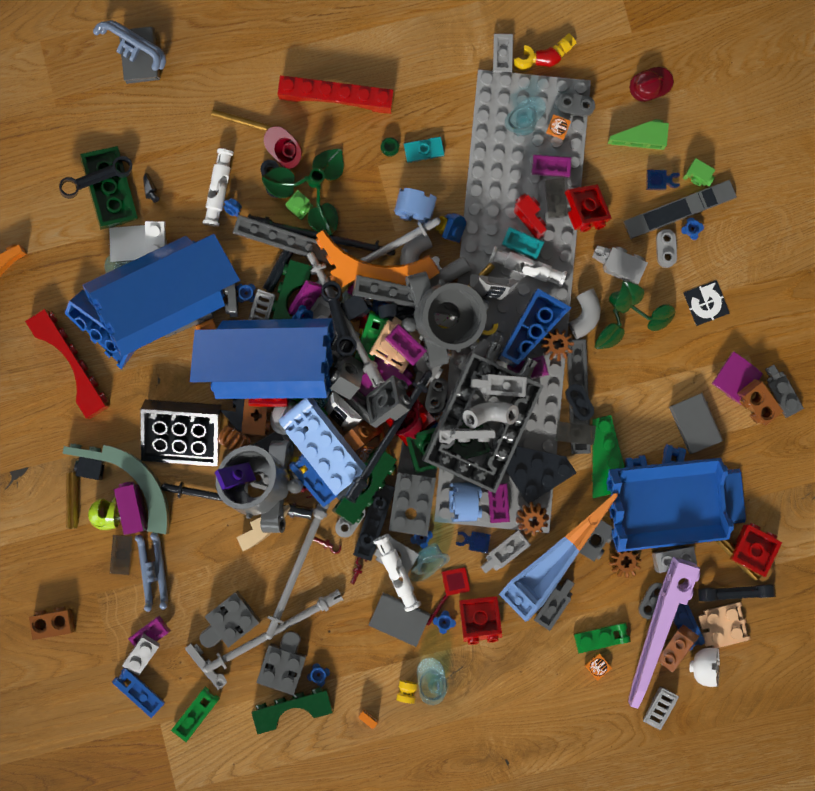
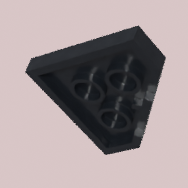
[506,446,577,504]

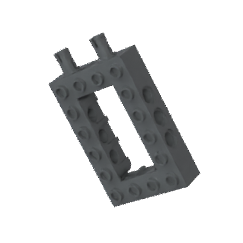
[422,341,544,493]

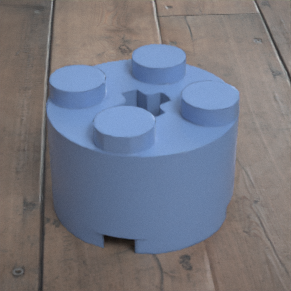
[394,188,437,224]
[449,482,482,522]

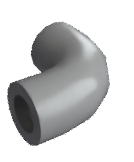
[400,232,433,265]
[568,288,601,339]
[463,402,519,429]

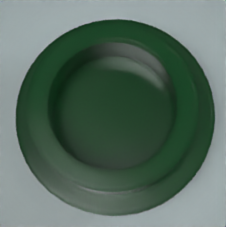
[380,137,399,157]

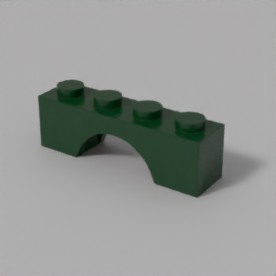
[269,260,313,320]
[332,447,397,525]
[251,686,334,735]

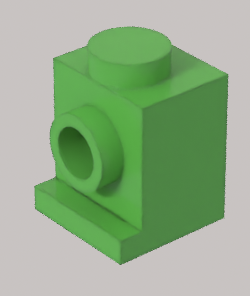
[683,158,715,186]
[285,190,314,220]

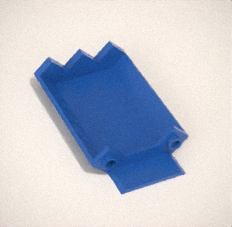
[83,234,240,357]
[190,318,335,399]
[607,458,746,552]

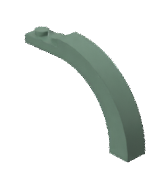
[63,443,170,534]

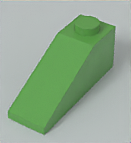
[607,119,669,150]

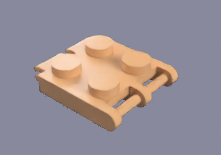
[369,317,421,373]
[698,602,751,648]

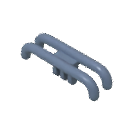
[93,20,166,71]
[135,532,168,612]

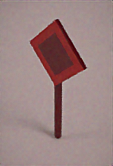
[426,567,470,626]

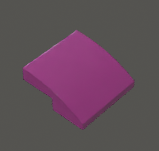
[711,352,763,405]

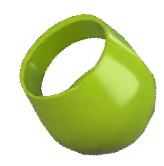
[88,497,121,530]

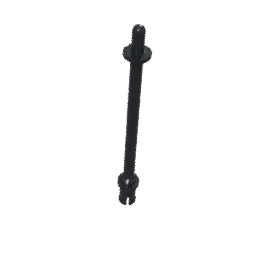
[248,214,396,256]
[344,370,432,503]
[161,481,313,520]

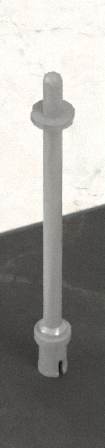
[315,218,441,290]
[307,252,385,388]
[265,502,331,639]
[203,589,343,673]

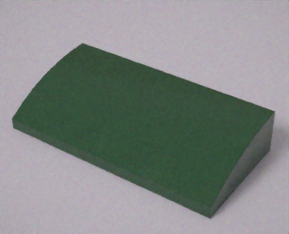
[80,146,138,230]
[406,420,490,474]

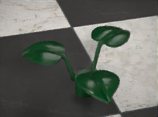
[262,149,344,235]
[594,281,676,349]

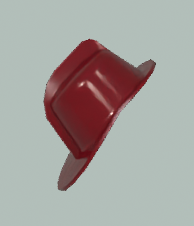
[629,67,674,102]
[264,126,303,168]
[392,396,423,439]

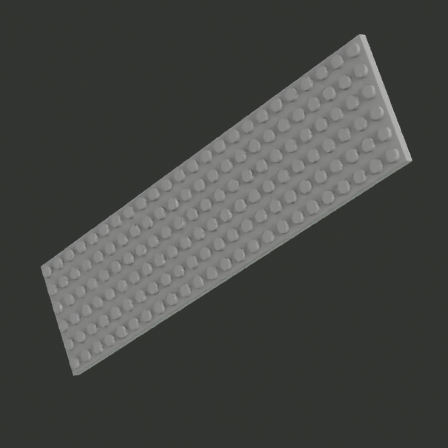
[434,69,591,533]

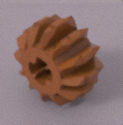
[541,328,574,361]
[217,426,251,451]
[516,502,549,536]
[608,548,642,578]

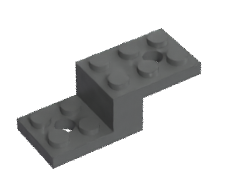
[389,441,437,536]

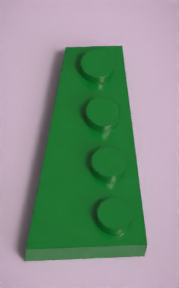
[592,415,625,499]

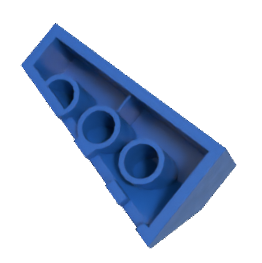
[497,289,572,368]
[65,290,136,369]

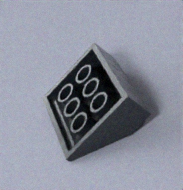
[140,399,221,466]

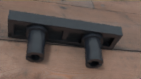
[353,484,395,561]

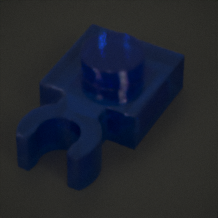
[646,170,680,190]
[456,531,491,554]

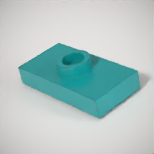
[404,137,444,163]
[501,227,544,260]

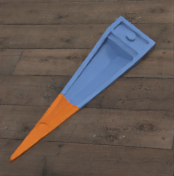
[499,493,618,622]

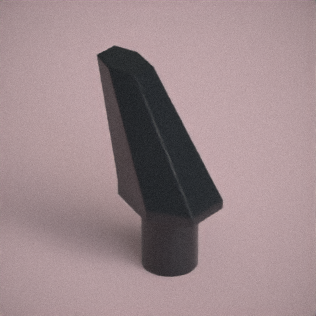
[143,173,160,203]

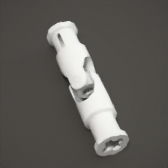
[203,148,234,227]
[489,246,567,287]
[373,534,421,612]

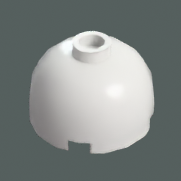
[690,648,720,687]

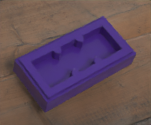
[214,462,256,490]

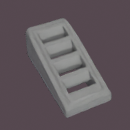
[248,289,277,320]
[643,686,679,730]

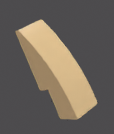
[236,504,291,551]

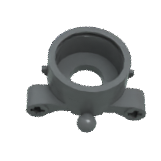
[401,271,489,369]
[216,440,303,533]

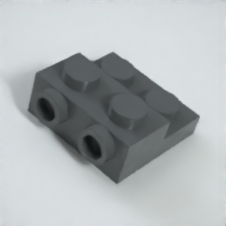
[365,375,411,428]

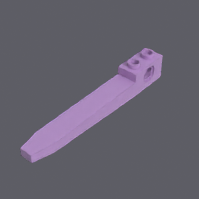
[628,557,700,709]

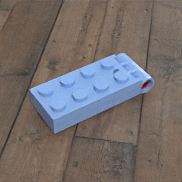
[279,398,366,496]

